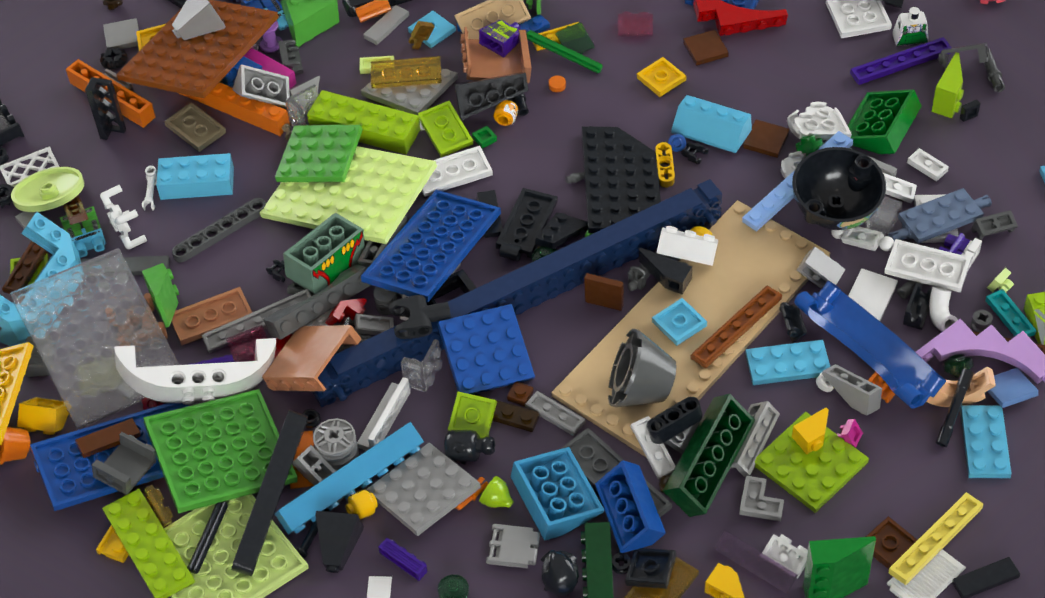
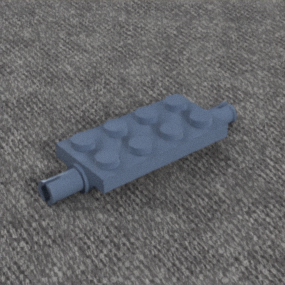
[888,188,992,244]

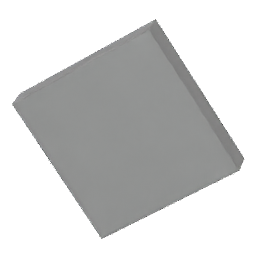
[103,18,139,50]

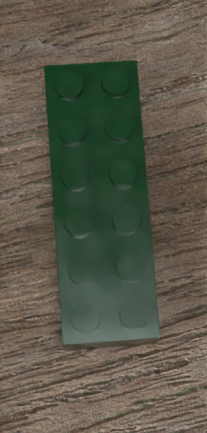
[663,394,755,517]

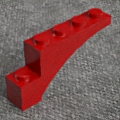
[693,0,788,36]

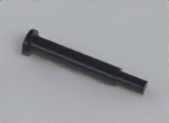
[296,509,327,558]

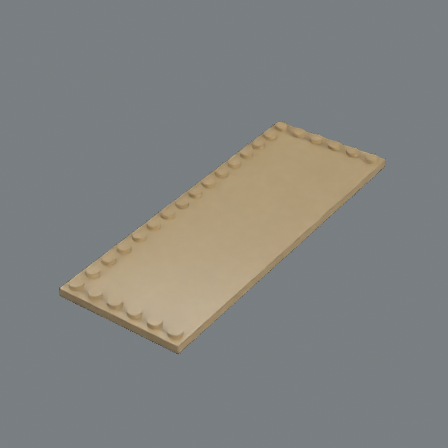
[551,200,830,458]

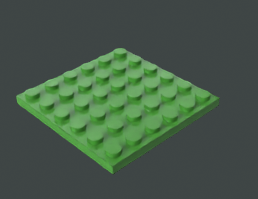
[143,389,298,514]

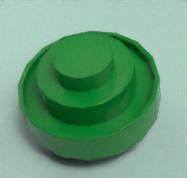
[795,135,823,156]

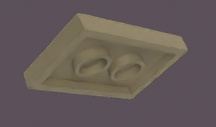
[164,102,226,152]

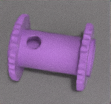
[259,20,283,53]

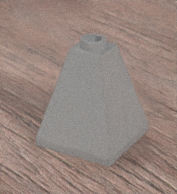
[172,0,226,40]

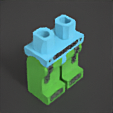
[60,206,106,258]

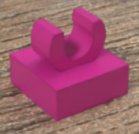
[837,419,863,448]

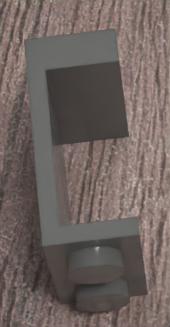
[939,42,989,68]
[92,432,156,495]

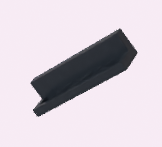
[85,77,126,140]

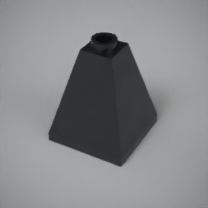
[316,511,364,573]

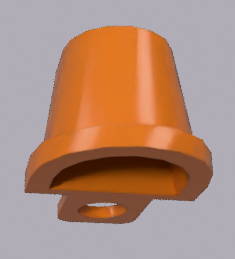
[0,427,31,465]

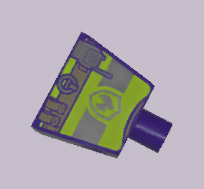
[479,20,521,58]

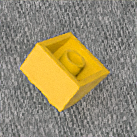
[17,397,72,435]

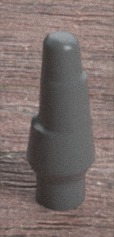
[566,172,584,183]

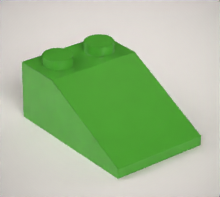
[142,263,179,328]

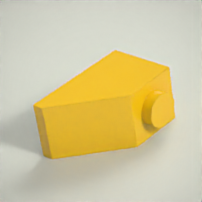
[792,408,829,454]
[705,563,745,598]

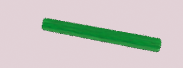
[526,30,603,73]

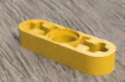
[655,142,675,188]

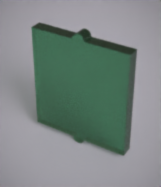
[556,22,595,54]

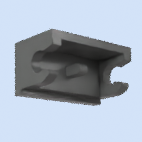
[278,40,303,75]
[971,210,1018,240]

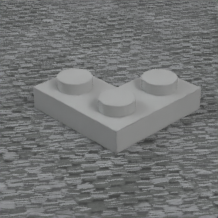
[739,476,784,522]

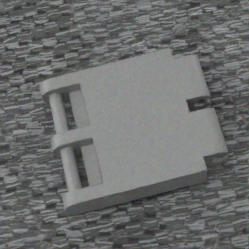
[486,524,540,568]

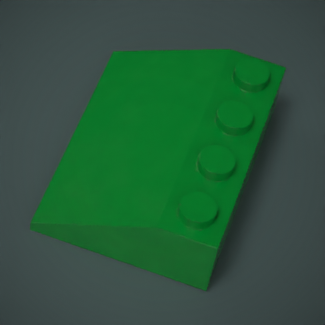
[848,90,922,154]
[803,536,876,598]

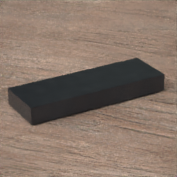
[477,190,503,238]
[952,557,1020,598]

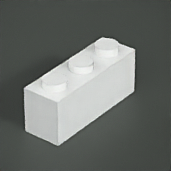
[657,226,718,266]

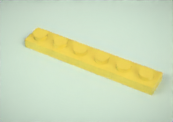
[888,492,983,585]

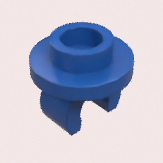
[668,134,686,152]

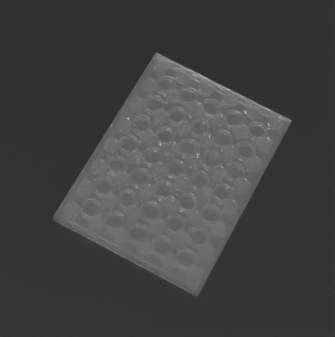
[10,248,179,430]

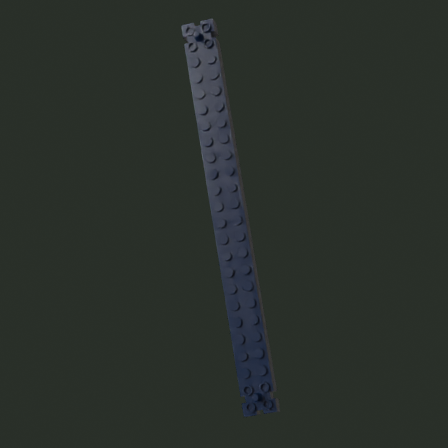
[312,179,722,408]

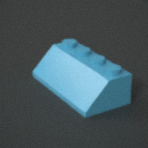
[671,95,752,153]

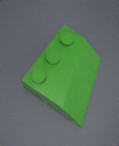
[281,0,339,48]

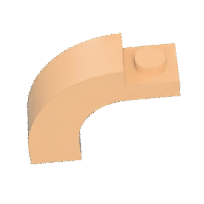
[926,367,996,407]

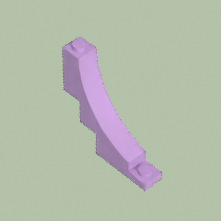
[916,318,1045,384]

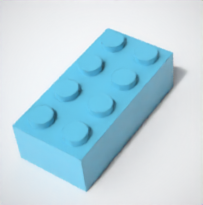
[156,153,234,200]

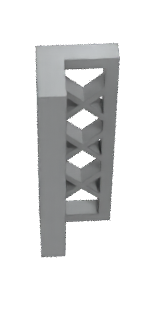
[730,401,780,477]

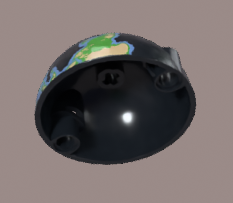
[792,147,886,230]

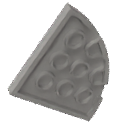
[361,67,458,115]

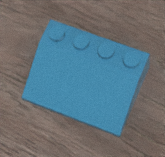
[510,447,604,541]

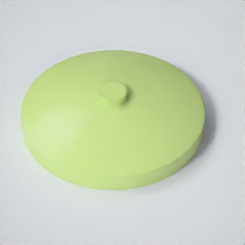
[11,167,84,212]

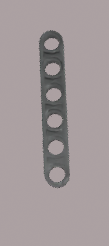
[172,198,266,263]

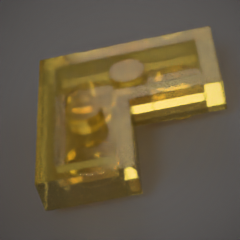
[144,485,173,528]

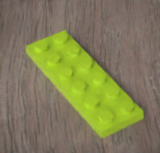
[102,489,195,598]

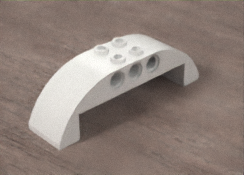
[114,338,276,405]

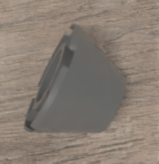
[608,329,677,408]

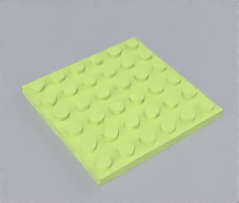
[164,494,309,598]

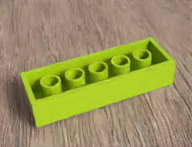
[307,90,421,155]

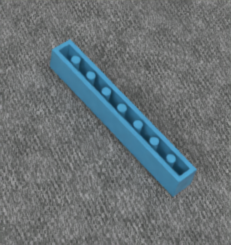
[275,422,424,535]

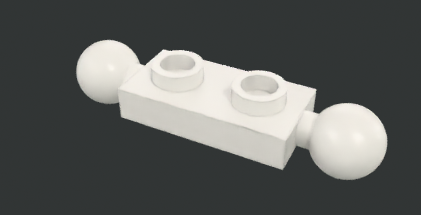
[831,226,894,251]

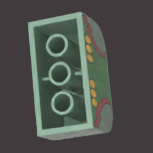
[283,213,365,294]

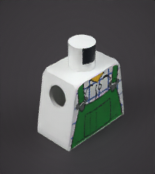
[892,7,929,46]

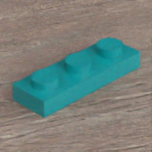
[985,289,1036,337]

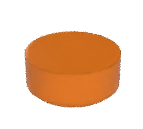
[548,76,566,92]

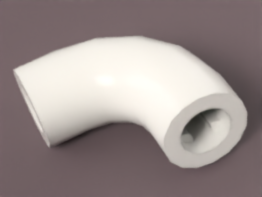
[929,287,958,332]

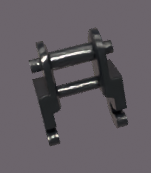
[681,142,709,164]
[266,259,285,283]

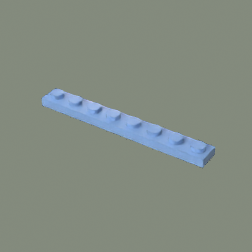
[742,131,853,232]

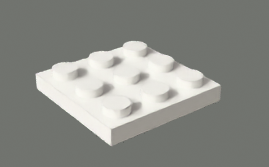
[826,0,892,39]

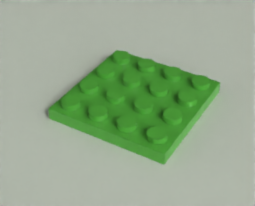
[275,125,363,182]

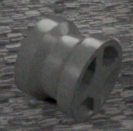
[971,310,993,333]

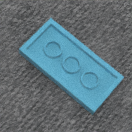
[745,340,830,385]
[960,405,1012,478]

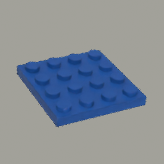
[437,304,535,394]

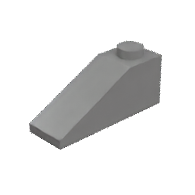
[822,364,882,415]
[292,445,344,502]

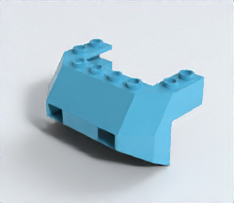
[0,212,85,346]

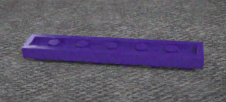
[850,37,952,85]

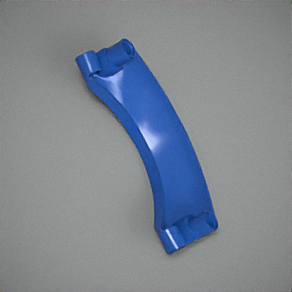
[794,281,946,409]

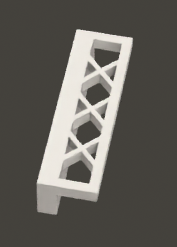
[357,377,410,451]

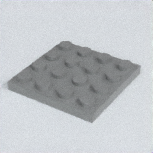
[366,443,481,536]

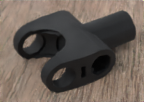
[389,295,451,339]

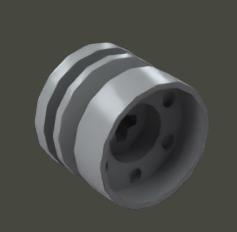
[313,418,359,471]

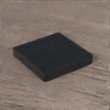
[625,548,677,589]

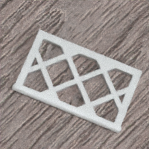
[0,146,59,187]

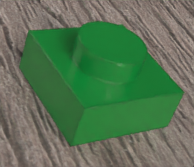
[472,126,497,149]

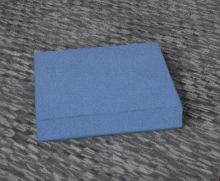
[987,368,1038,408]

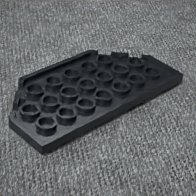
[581,126,661,233]

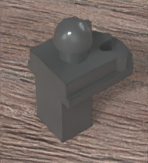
[627,264,651,291]

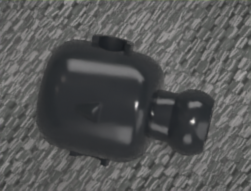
[444,430,495,465]

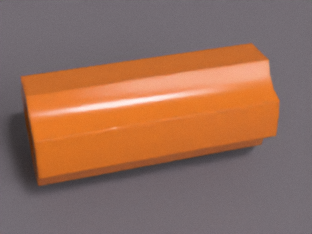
[355,0,392,23]

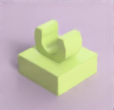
[987,268,1014,293]

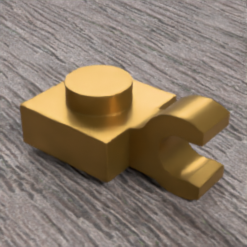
[408,21,434,49]

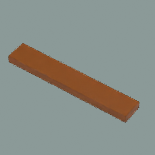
[691,285,782,369]

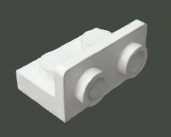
[760,534,808,579]

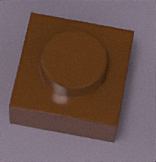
[507,382,534,406]

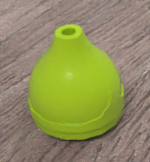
[479,476,514,508]

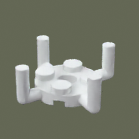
[100,185,147,250]

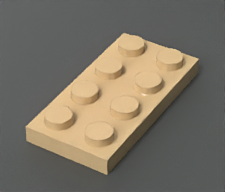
[454,0,531,39]

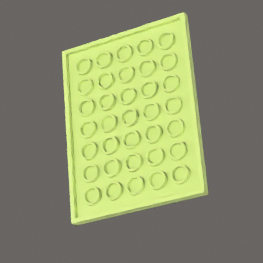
[260,146,437,244]

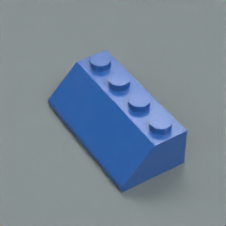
[595,460,666,553]

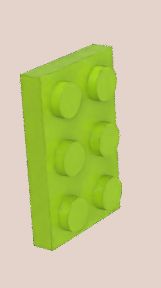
[418,100,473,158]

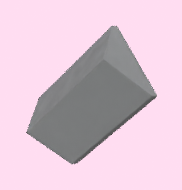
[232,64,290,108]

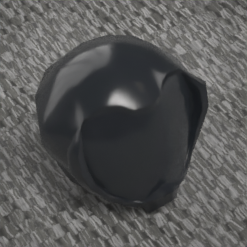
[540,550,579,596]

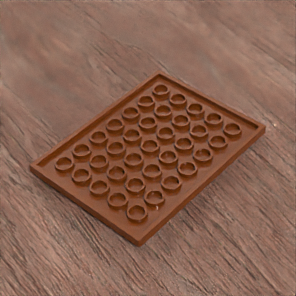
[116,0,279,98]

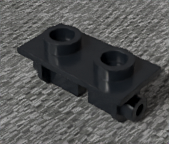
[779,302,807,343]

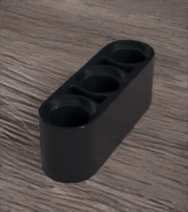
[647,397,703,444]

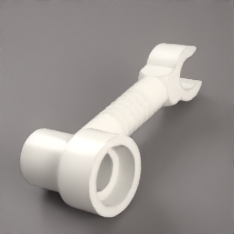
[142,166,157,211]

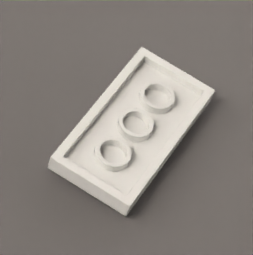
[422,146,493,197]
[885,239,971,293]

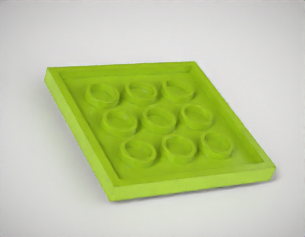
[754,412,869,513]

